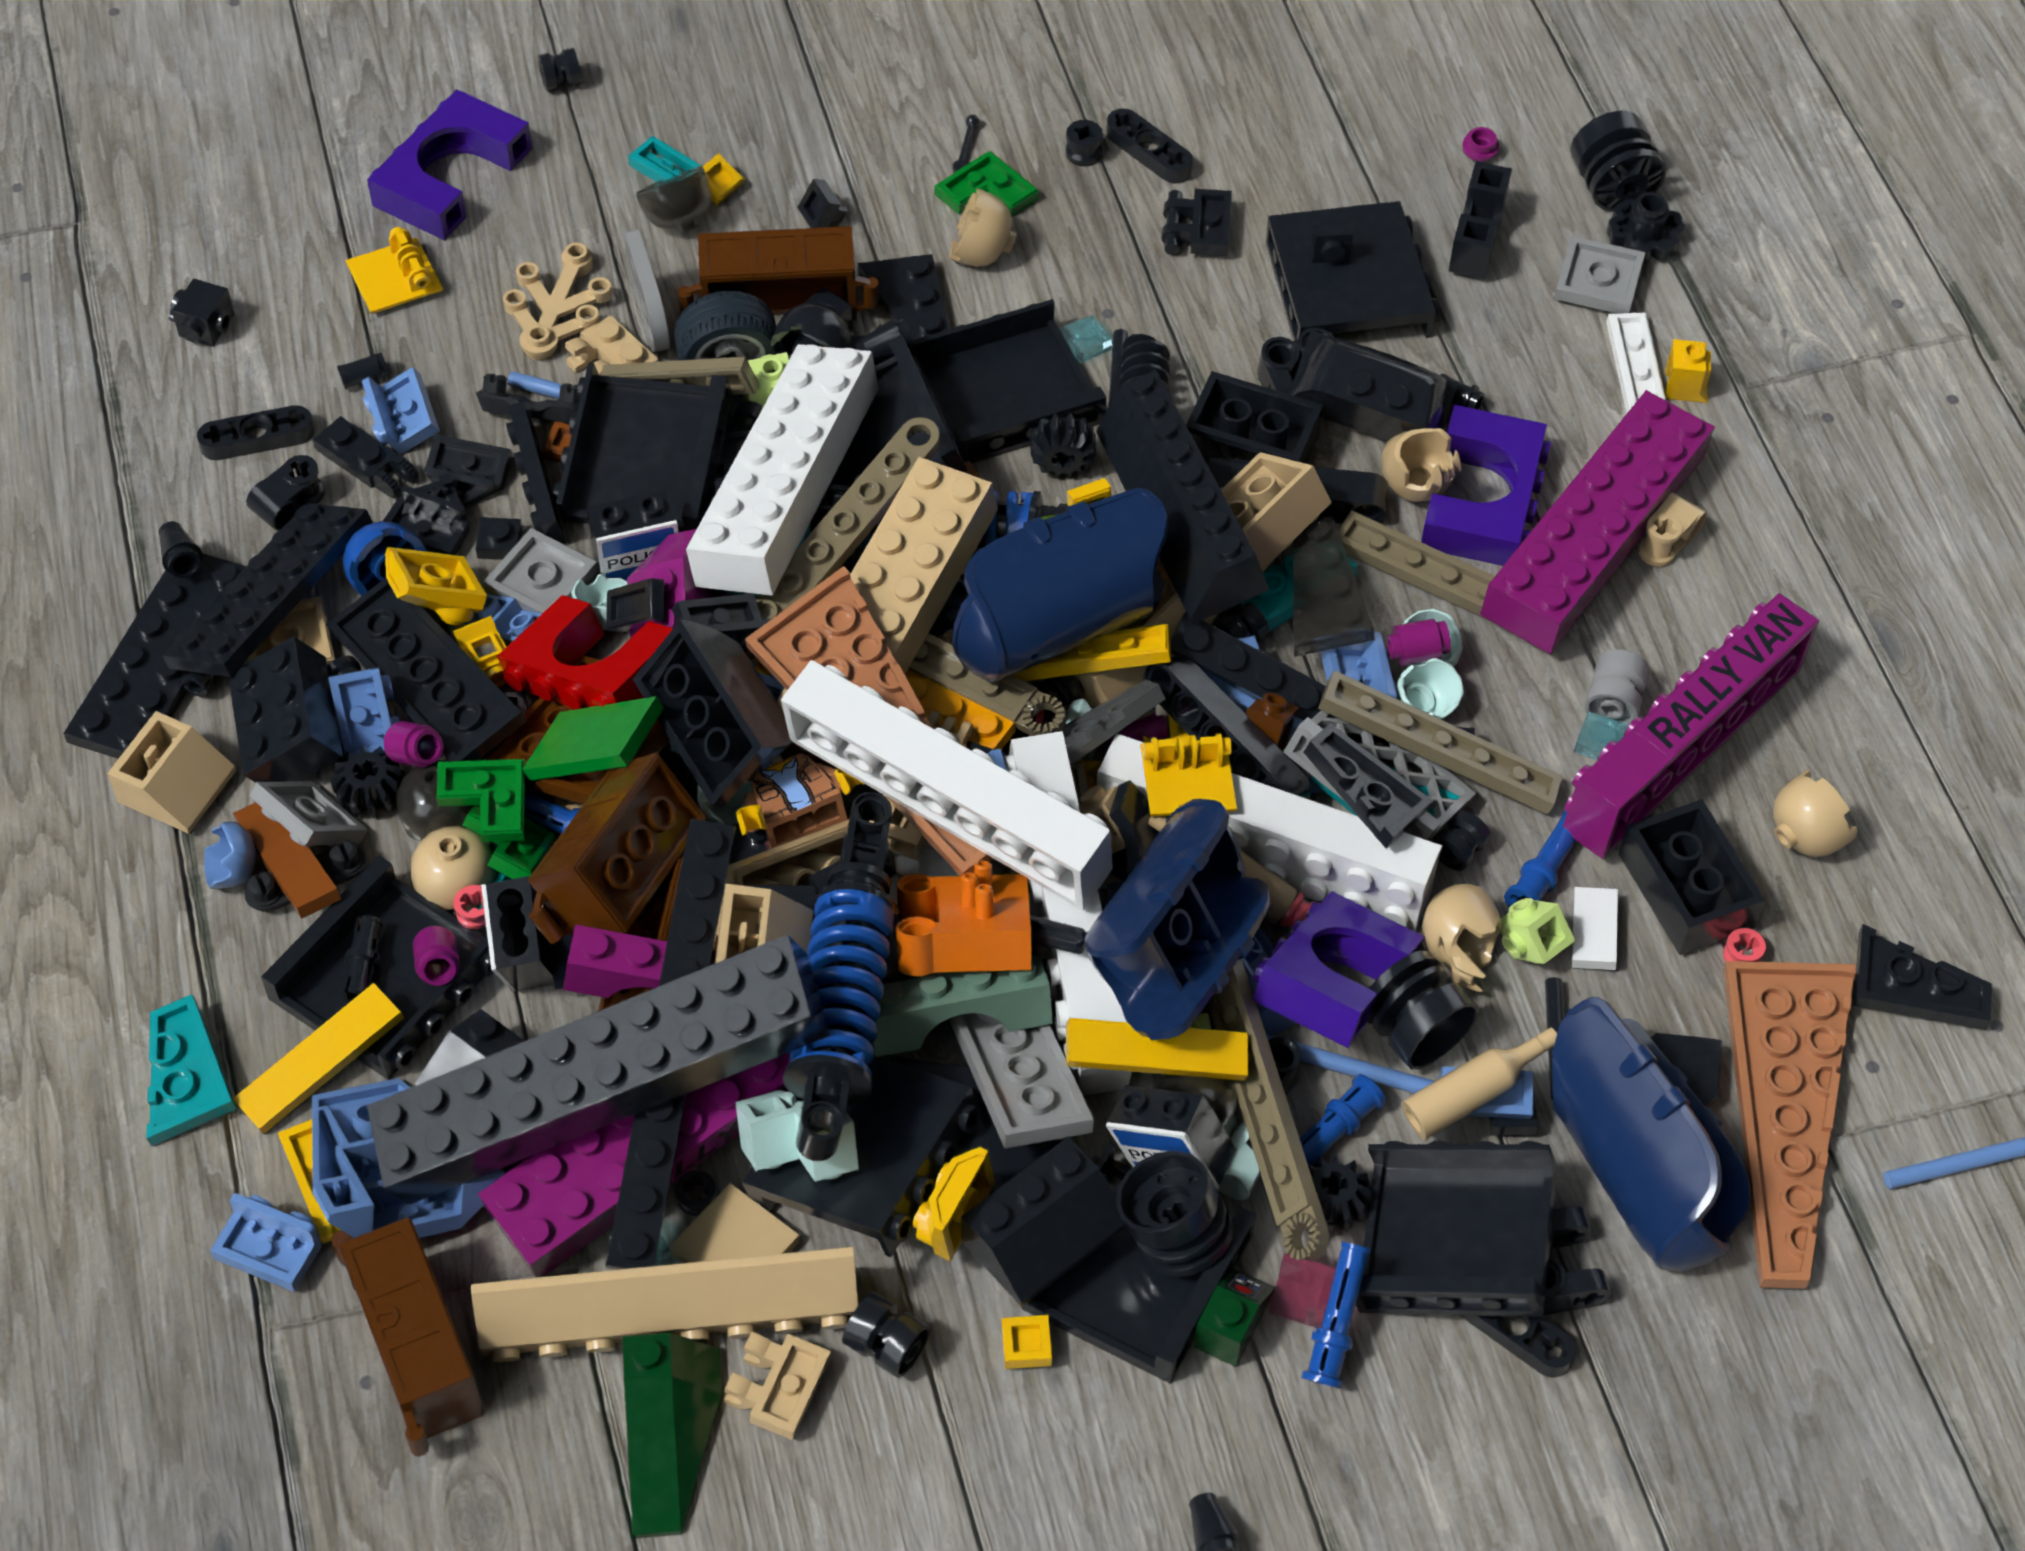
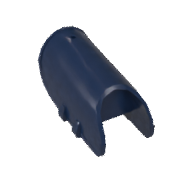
[952,488,1169,682]
[1084,799,1270,1040]
[1552,997,1751,1271]

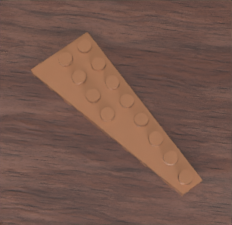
[745,566,993,876]
[1723,961,1856,1289]

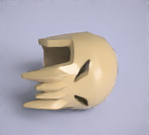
[1381,428,1461,502]
[1422,883,1502,992]

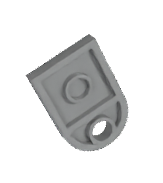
[624,229,670,352]

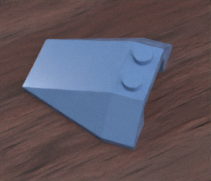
[312,1078,505,1238]

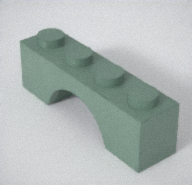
[873,955,1053,1057]

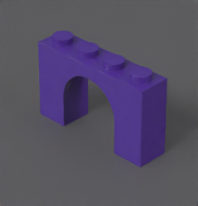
[367,89,532,241]
[1421,405,1551,566]
[1252,891,1425,1048]

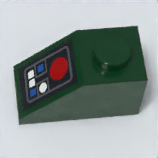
[1194,1268,1275,1367]

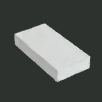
[1572,887,1618,970]

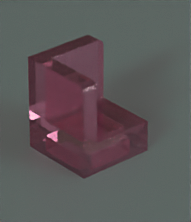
[1269,1254,1336,1329]

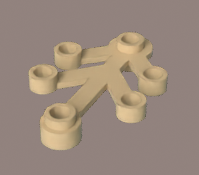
[503,242,612,360]

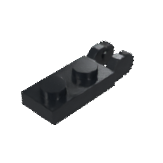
[312,416,418,498]

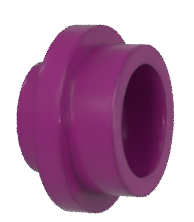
[1462,127,1499,161]

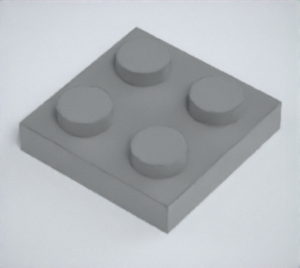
[1554,235,1645,314]
[483,528,598,613]
[249,781,368,847]

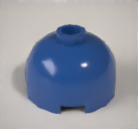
[343,521,427,596]

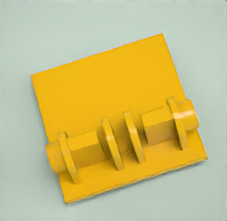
[345,227,443,314]
[1140,733,1237,817]

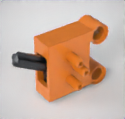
[896,860,1087,976]

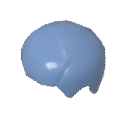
[204,821,257,889]

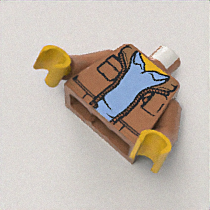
[736,753,864,849]

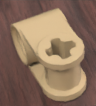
[1638,492,1708,567]

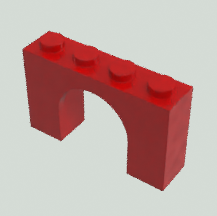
[497,595,673,710]

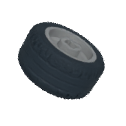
[674,291,779,361]

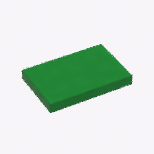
[522,696,664,781]

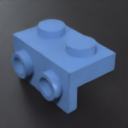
[362,367,440,455]
[1320,631,1397,699]
[328,667,399,756]
[210,1193,322,1292]

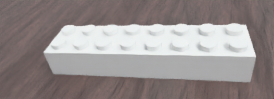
[686,344,879,596]
[781,660,1113,910]
[1003,731,1132,1096]
[1097,733,1442,931]

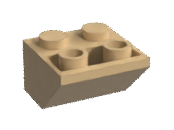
[107,711,236,834]
[715,884,813,964]

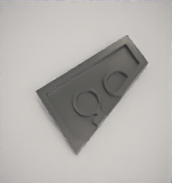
[1063,679,1166,765]

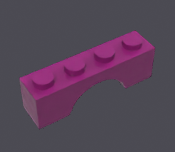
[563,924,716,998]

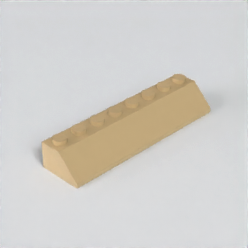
[1075,452,1332,708]
[471,1247,858,1362]

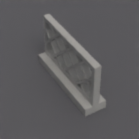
[1283,710,1476,841]

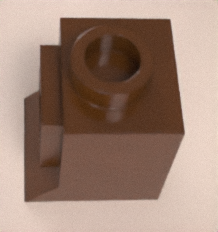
[1246,693,1299,752]

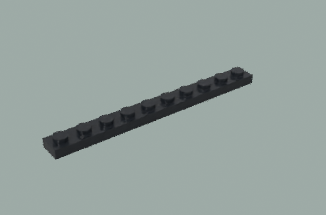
[606,818,735,1270]

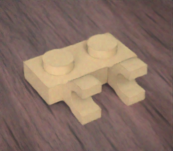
[565,315,659,375]
[724,1332,831,1440]

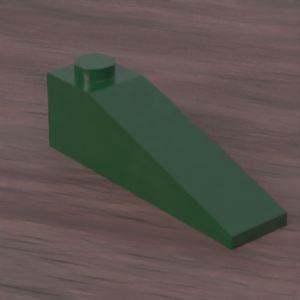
[622,1333,723,1539]

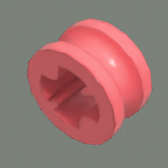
[453,885,486,929]
[1279,892,1315,927]
[1723,928,1766,962]

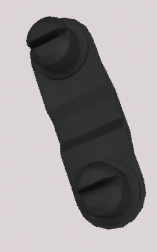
[476,373,580,423]
[244,840,366,912]

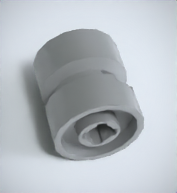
[1584,650,1650,728]

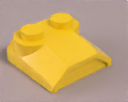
[385,547,487,625]
[912,1147,995,1262]

